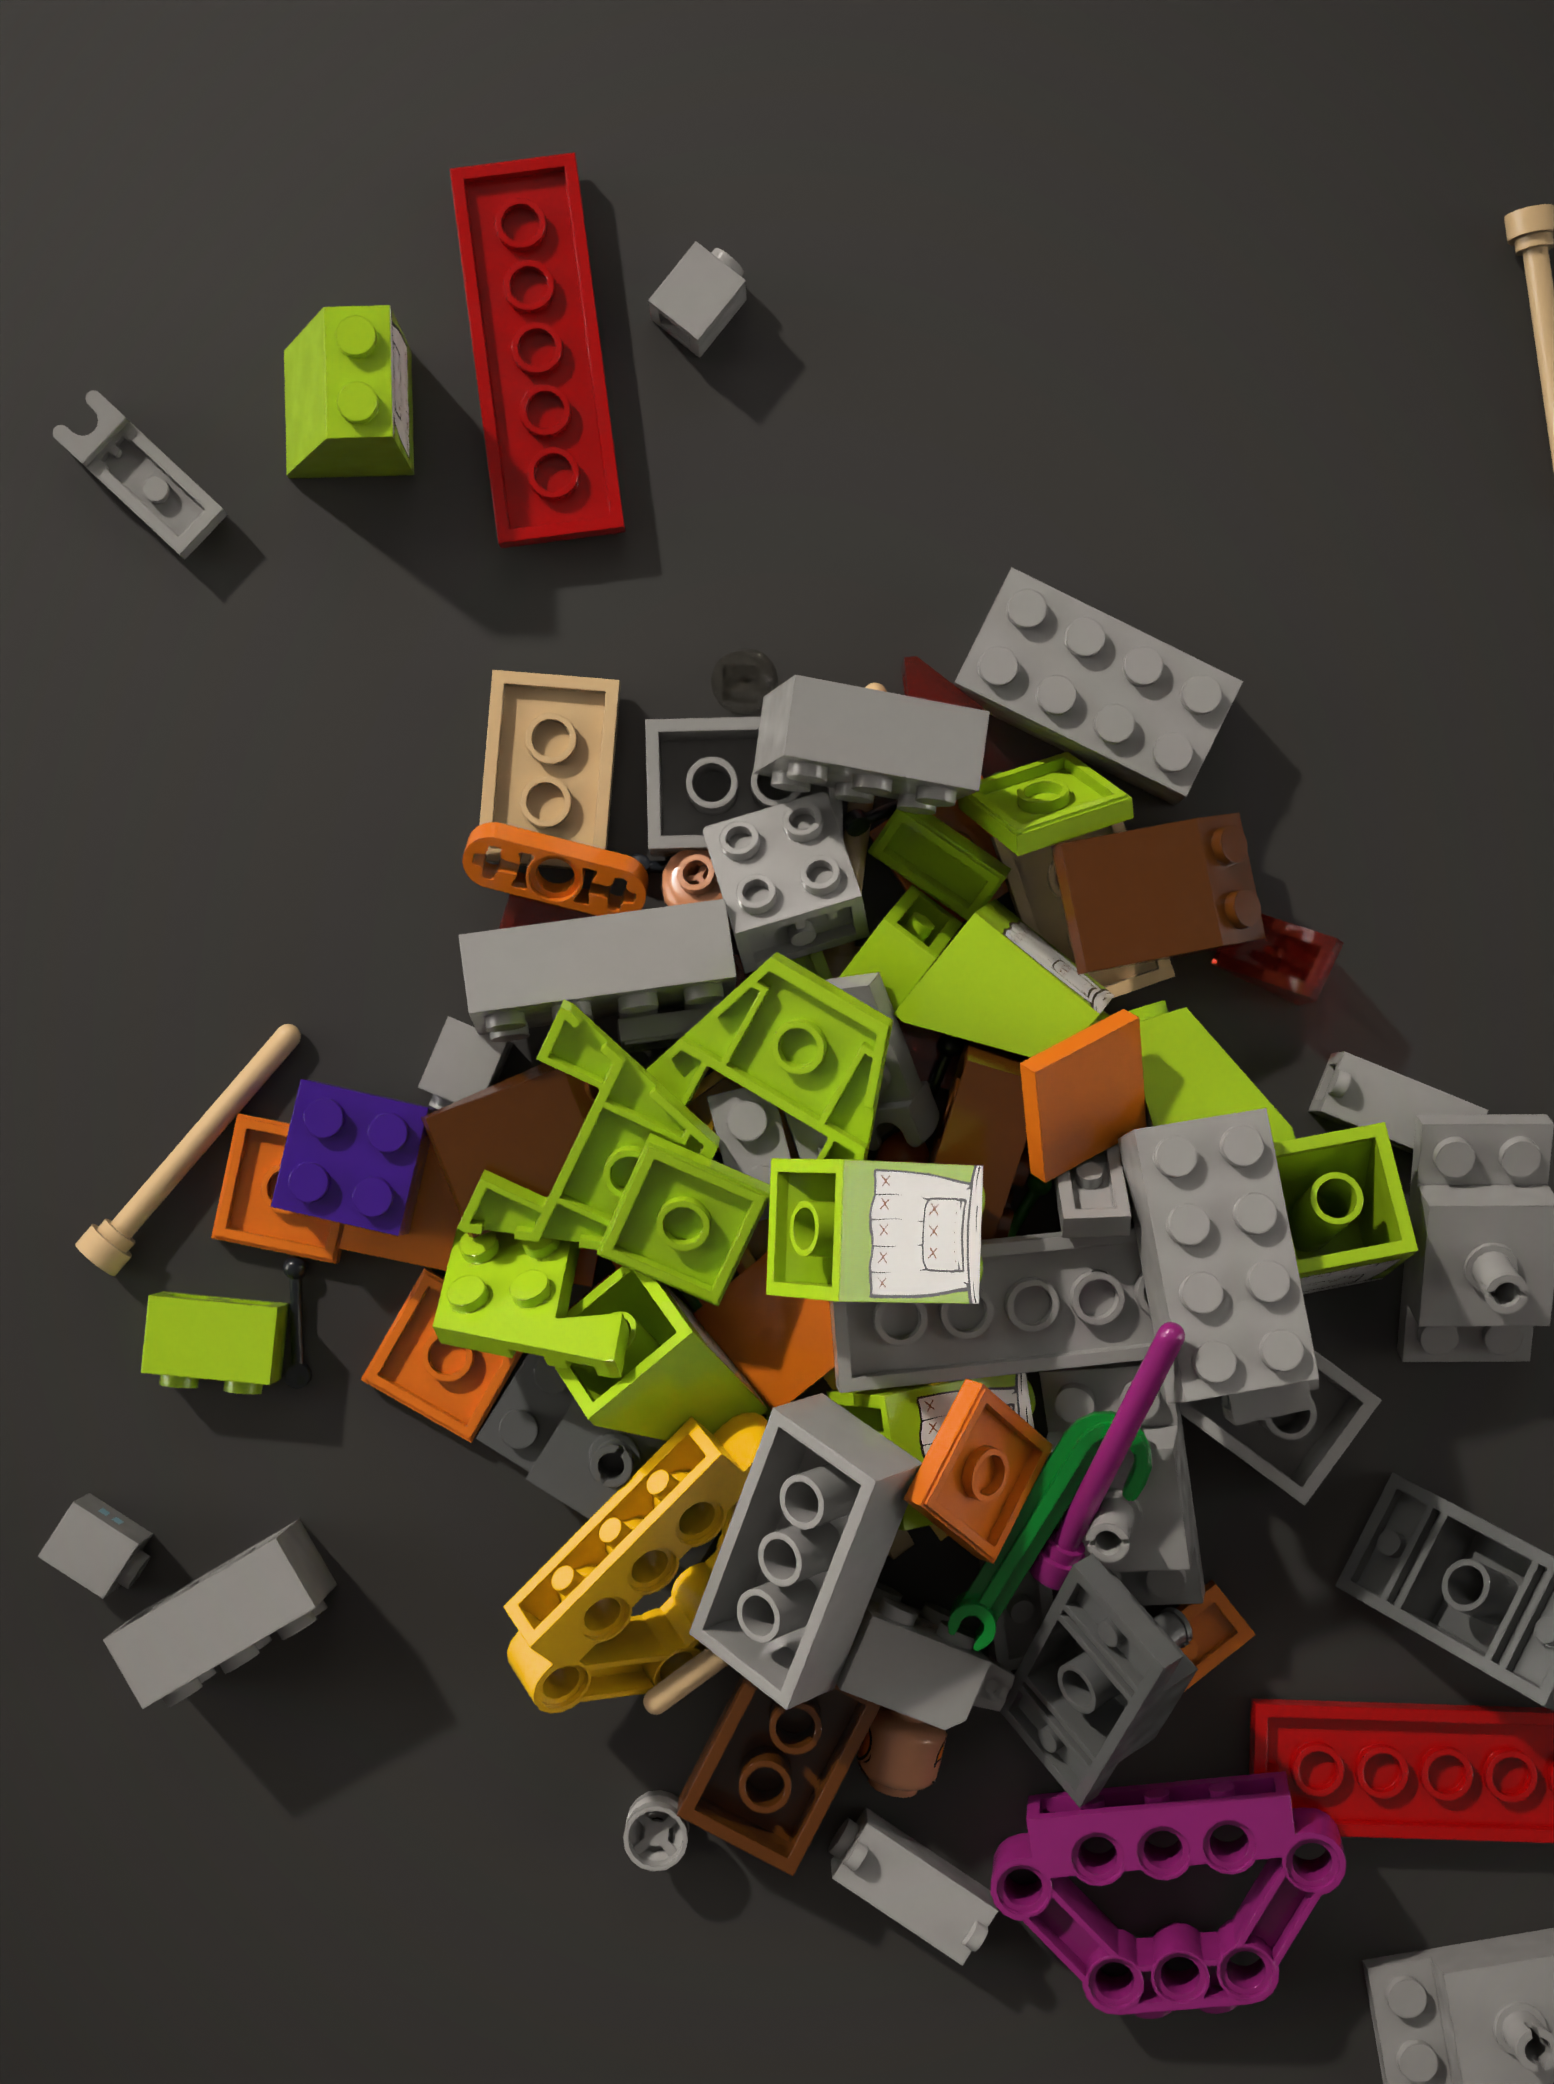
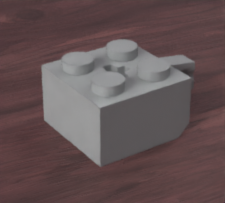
[837,1582,1015,1730]

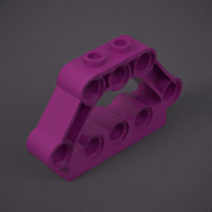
[990,1771,1346,2019]

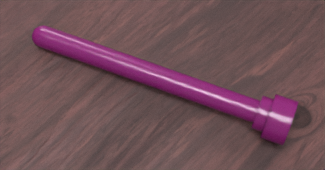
[1029,1322,1185,1590]

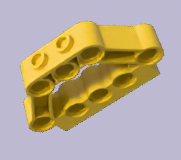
[503,1412,768,1714]

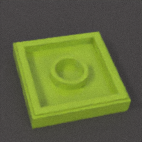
[958,751,1134,856]
[596,1133,770,1307]

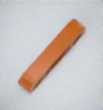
[462,822,649,916]

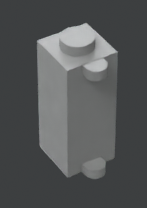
[1308,1051,1488,1154]
[828,1807,998,1966]

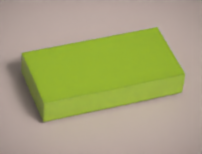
[868,809,1011,921]

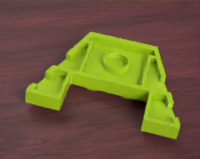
[646,952,893,1160]
[457,999,720,1250]
[433,1229,630,1378]

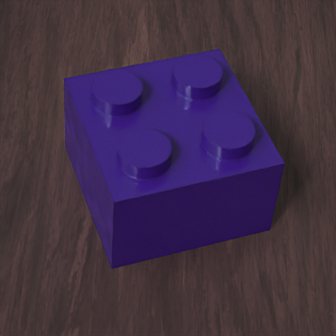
[271,1079,438,1236]

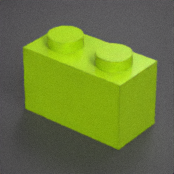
[839,884,962,1012]
[141,1291,289,1395]

